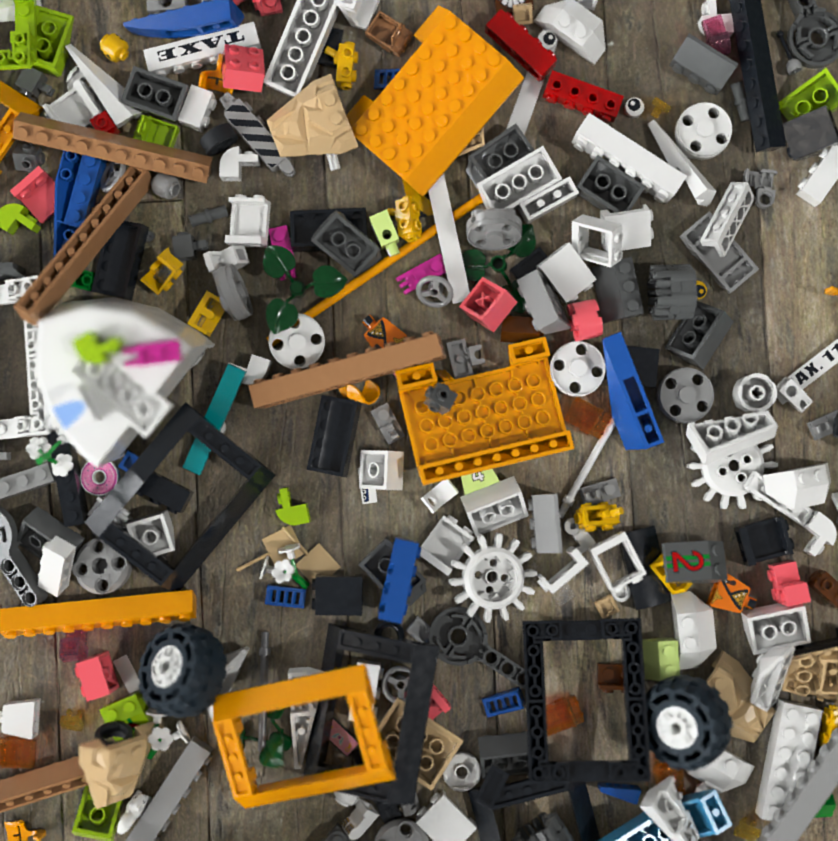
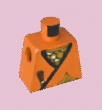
[362,315,408,349]
[706,573,757,613]

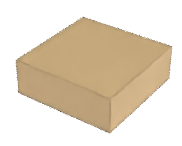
[512,3,533,25]
[593,594,620,619]

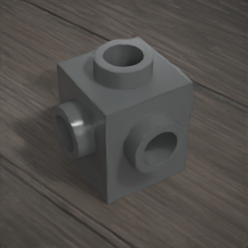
[12,143,45,173]
[423,382,458,415]

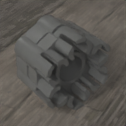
[647,264,697,321]
[511,812,575,841]

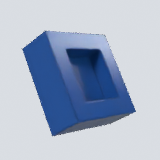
[118,450,140,472]

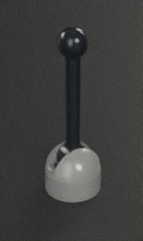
[776,30,803,75]

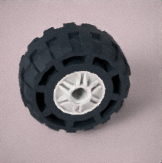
[138,623,227,718]
[646,675,733,771]

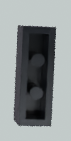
[135,471,194,514]

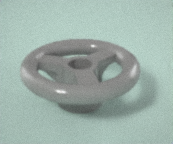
[100,162,126,192]
[416,275,453,308]
[382,665,410,703]

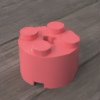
[567,299,603,342]

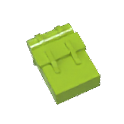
[133,115,180,148]

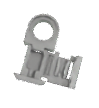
[743,168,778,209]

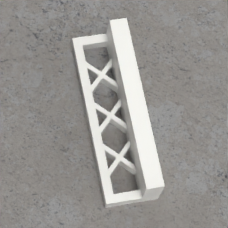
[700,182,755,257]

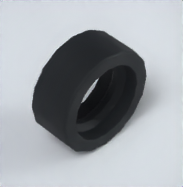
[199,123,238,156]
[94,721,134,746]

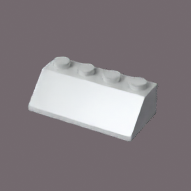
[476,146,562,210]

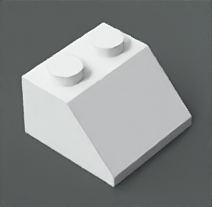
[359,450,404,490]
[126,510,175,556]

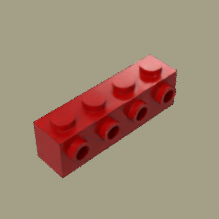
[485,9,557,82]
[543,70,624,123]

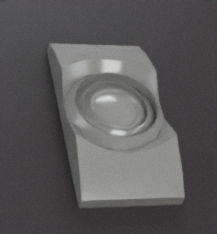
[680,211,759,294]

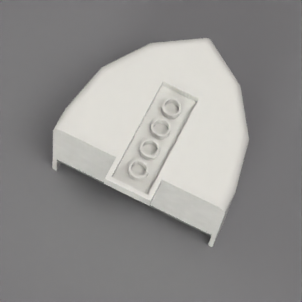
[35,297,215,467]

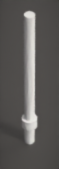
[559,417,615,519]

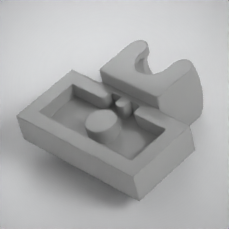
[446,338,485,379]

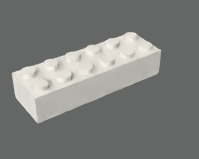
[263,0,340,98]
[572,113,687,204]
[755,698,823,821]

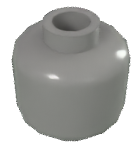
[151,173,181,200]

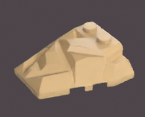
[266,74,359,157]
[782,647,838,706]
[706,650,776,743]
[79,722,155,809]

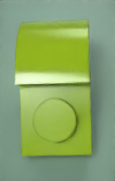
[0,203,42,235]
[71,332,126,364]
[275,487,311,525]

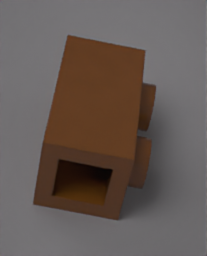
[501,316,544,343]
[807,569,838,610]

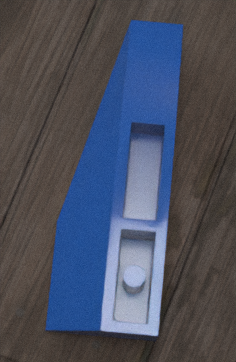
[123,0,244,38]
[53,150,107,258]
[602,331,664,450]

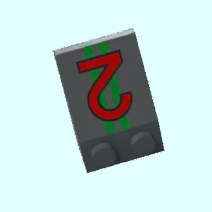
[662,541,728,584]

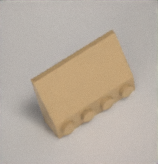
[378,697,464,791]

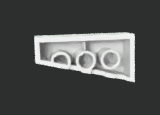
[686,411,778,466]

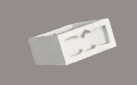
[572,214,624,267]
[587,531,647,593]

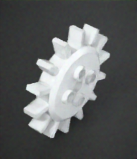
[687,444,778,509]
[448,532,537,623]

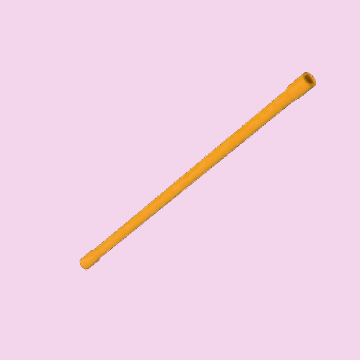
[266,193,483,346]

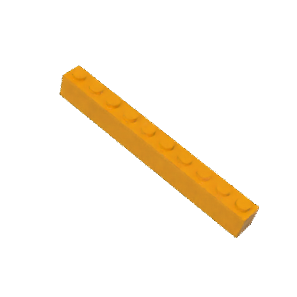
[0,590,196,639]

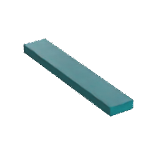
[182,363,247,476]

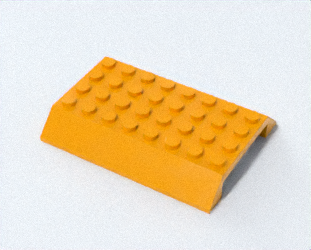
[346,5,524,197]
[395,336,575,485]

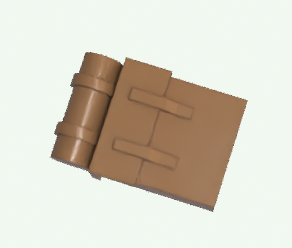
[365,10,414,57]

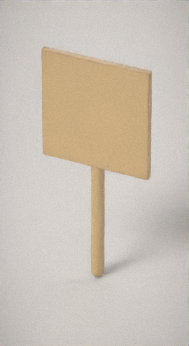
[236,525,304,571]
[282,526,341,583]

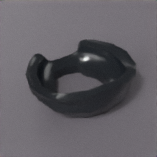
[374,621,404,640]

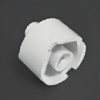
[732,373,777,413]

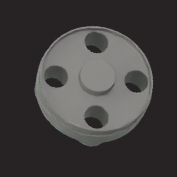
[466,208,522,251]
[212,264,253,321]
[656,367,714,423]
[72,538,132,594]
[374,817,429,841]

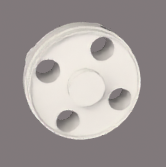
[675,102,732,160]
[268,313,325,369]
[549,341,606,397]

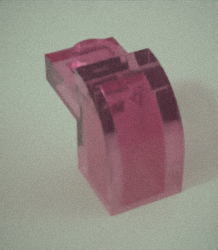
[701,14,731,56]
[59,629,89,663]

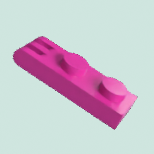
[396,253,446,295]

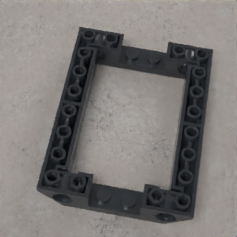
[85,402,276,592]
[522,618,651,784]
[304,623,440,805]
[468,778,600,841]

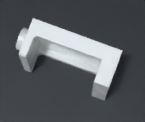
[337,0,380,30]
[42,79,104,128]
[225,194,271,248]
[600,204,654,252]
[535,242,597,304]
[420,515,475,576]
[537,546,589,594]
[416,790,477,841]

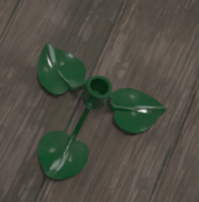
[462,224,536,313]
[263,245,348,334]
[239,708,292,768]

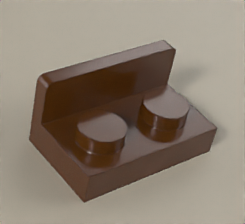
[597,663,624,693]

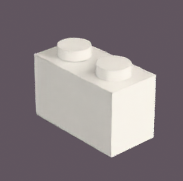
[178,84,217,133]

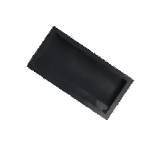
[290,207,368,252]
[91,221,149,301]
[307,395,362,478]
[619,526,672,610]

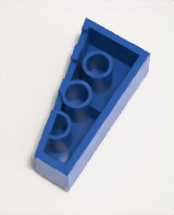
[378,536,422,624]

